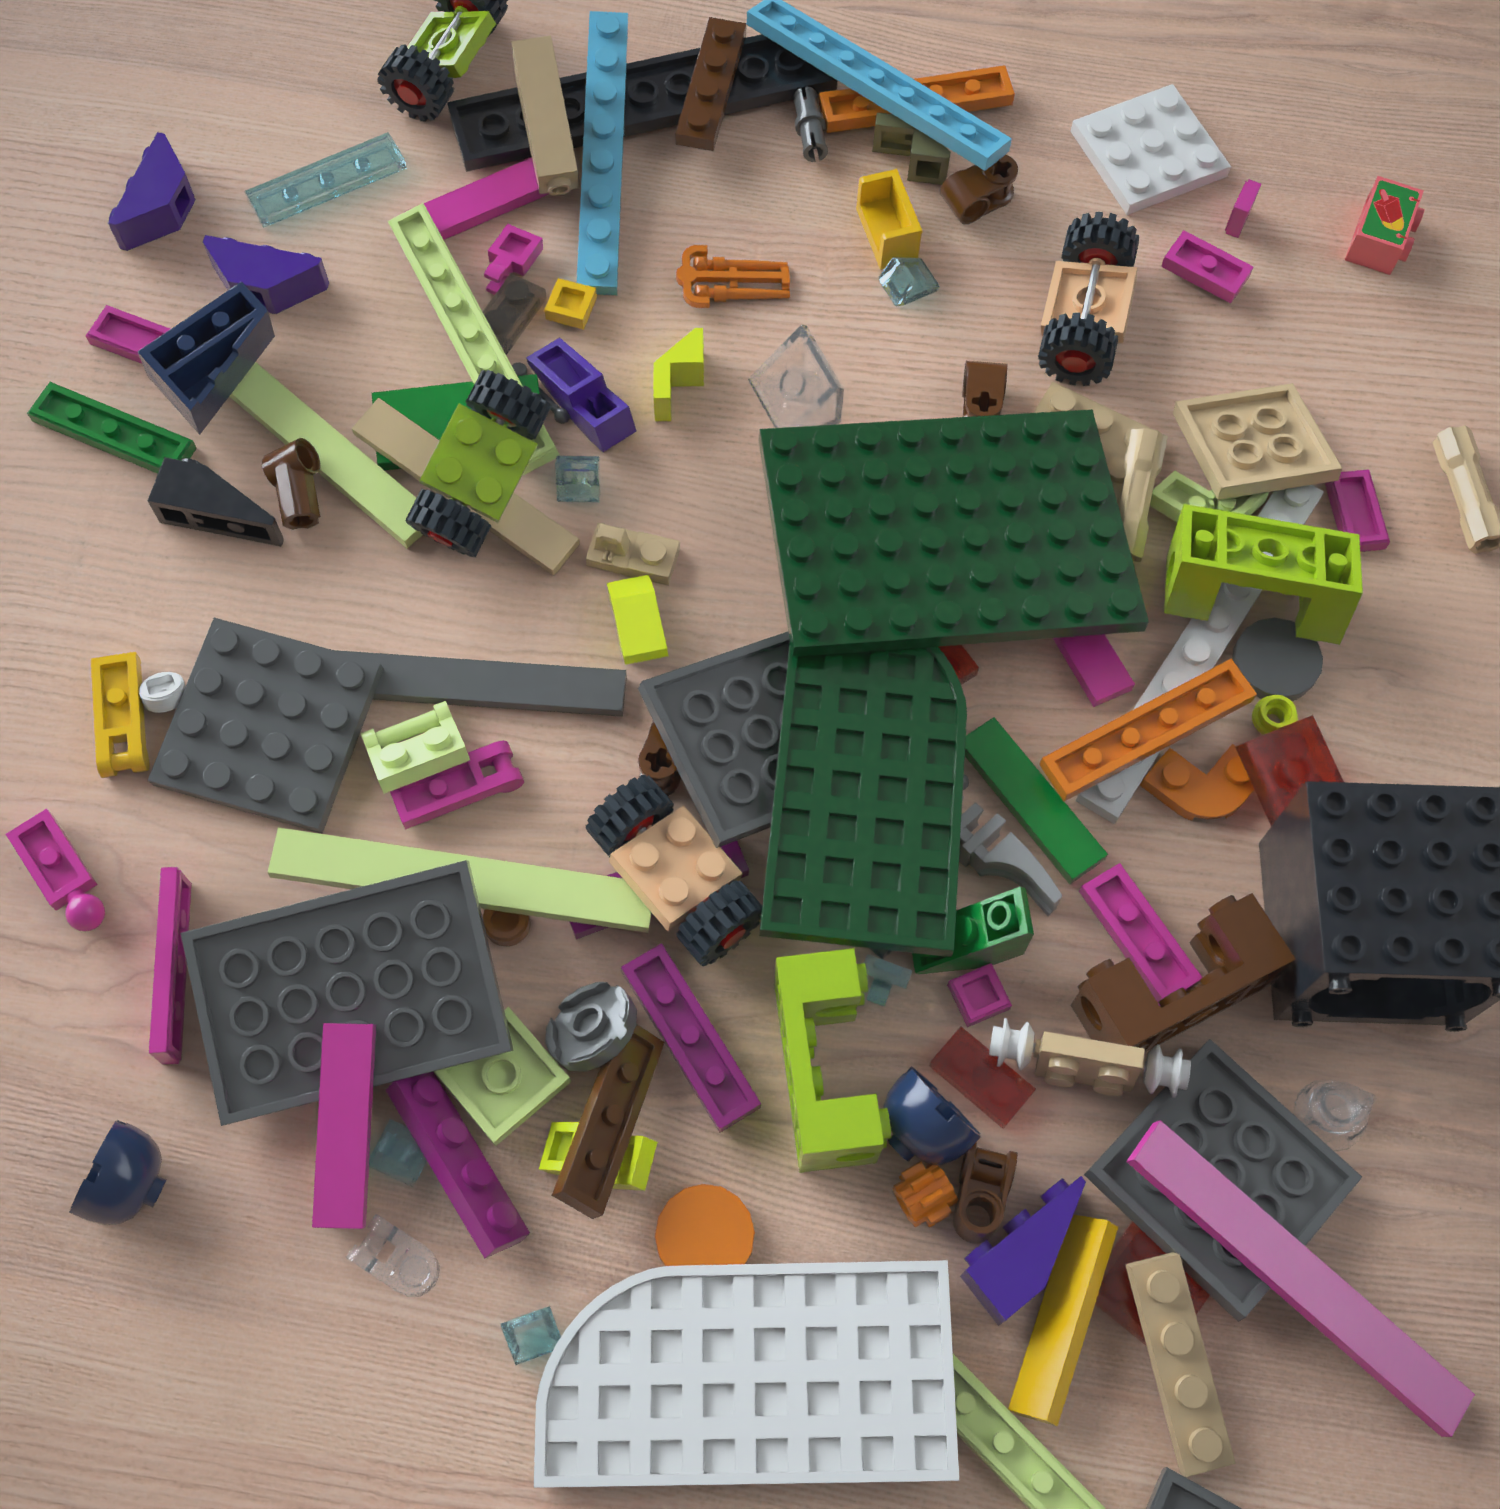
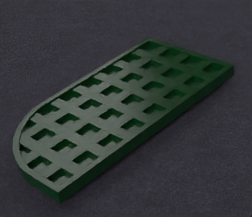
[759,644,967,957]

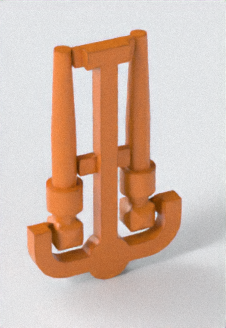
[676,245,790,308]

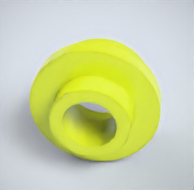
[1252,695,1298,739]

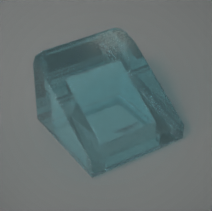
[879,257,940,306]

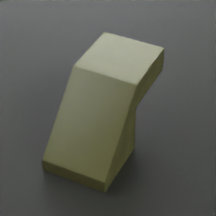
[872,113,951,185]

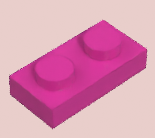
[1161,230,1254,304]

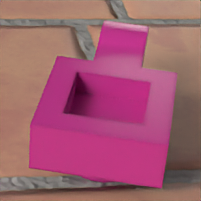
[484,223,543,297]

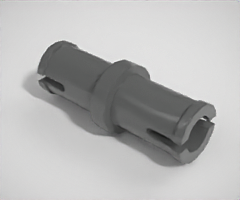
[793,87,828,162]

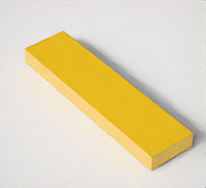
[1008,1214,1118,1427]

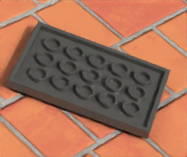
[181,860,514,1126]

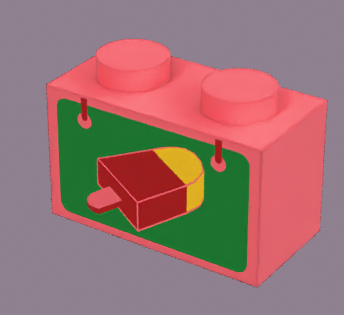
[1345,176,1425,275]

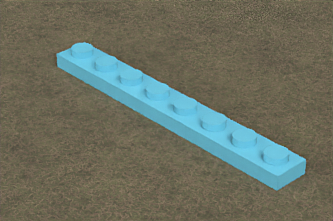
[747,0,1012,171]
[577,11,628,295]

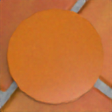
[655,1184,755,1266]

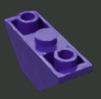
[108,132,196,251]
[203,235,329,314]

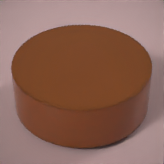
[482,909,531,947]

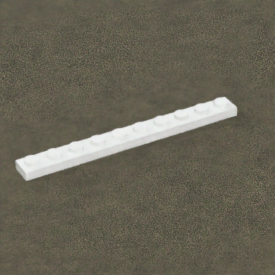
[1075,485,1324,824]

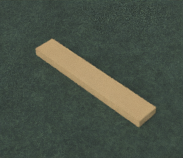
[351,398,580,576]

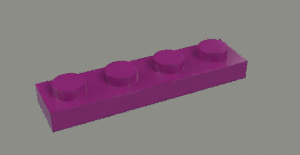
[621,943,761,1133]
[386,1072,530,1259]

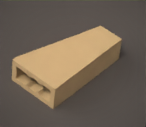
[511,35,579,196]

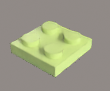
[434,1007,571,1146]

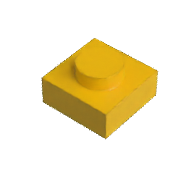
[544,278,597,330]

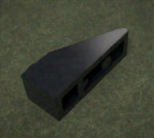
[147,457,284,547]

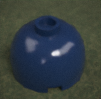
[884,1066,981,1165]
[69,1120,167,1225]

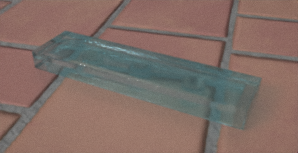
[245,132,407,228]

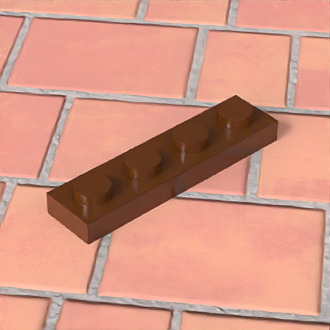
[675,17,747,151]
[551,1025,665,1219]

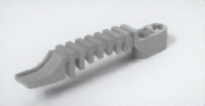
[959,796,1062,916]

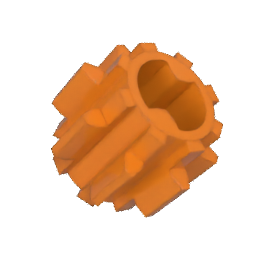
[892,1161,958,1228]

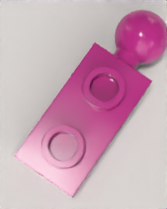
[5,808,105,932]

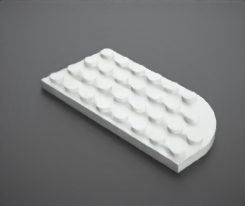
[534,1260,959,1488]

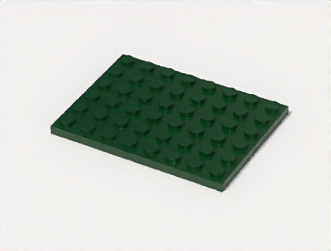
[759,409,1149,657]

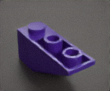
[960,1176,1086,1326]

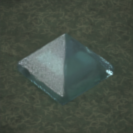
[501,1306,561,1365]

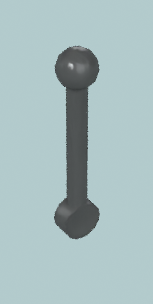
[512,362,570,424]

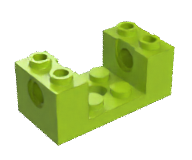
[1164,504,1363,645]
[774,948,891,1173]

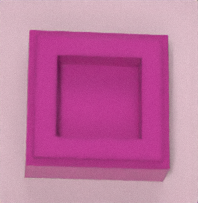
[1225,179,1262,238]
[947,963,1012,1028]

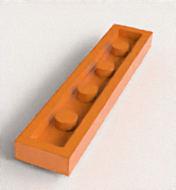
[819,65,1015,133]
[1039,659,1257,802]

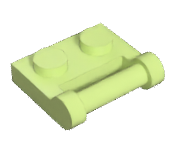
[361,701,470,794]

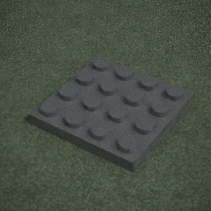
[148,618,384,834]
[638,631,790,848]
[1084,1039,1362,1322]

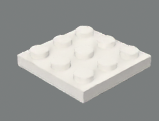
[1070,84,1231,215]

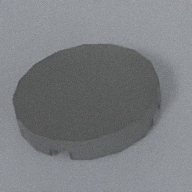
[1232,618,1323,701]
[545,982,637,1072]

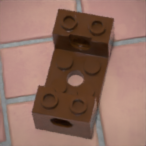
[1070,893,1296,1053]

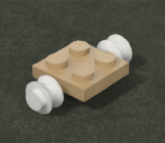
[989,1018,1191,1098]

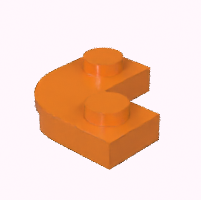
[1140,744,1269,821]

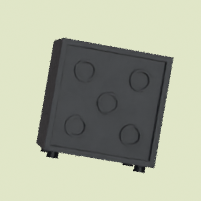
[1259,781,1500,1032]

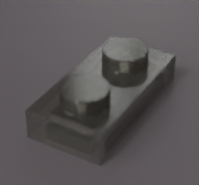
[483,273,547,355]

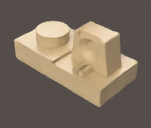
[586,523,680,586]

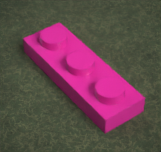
[1079,863,1203,1006]

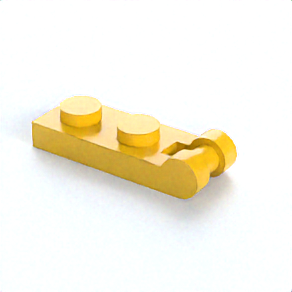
[91,651,150,778]

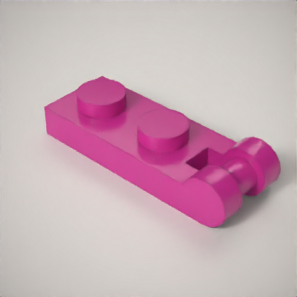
[390,740,524,830]

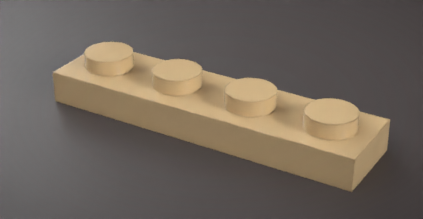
[1125,1253,1236,1477]

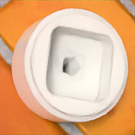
[139,672,186,713]

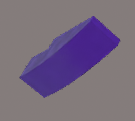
[526,337,637,452]

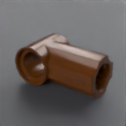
[262,438,321,530]

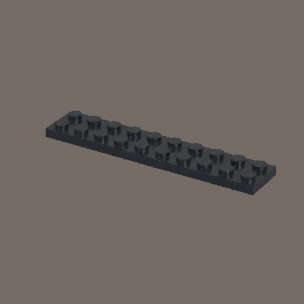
[447,34,838,172]

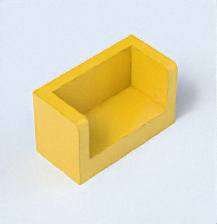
[856,169,922,270]

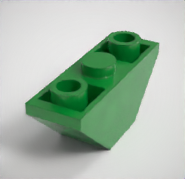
[912,886,1034,974]

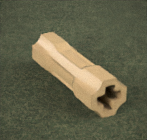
[1432,425,1500,554]
[1119,428,1168,562]

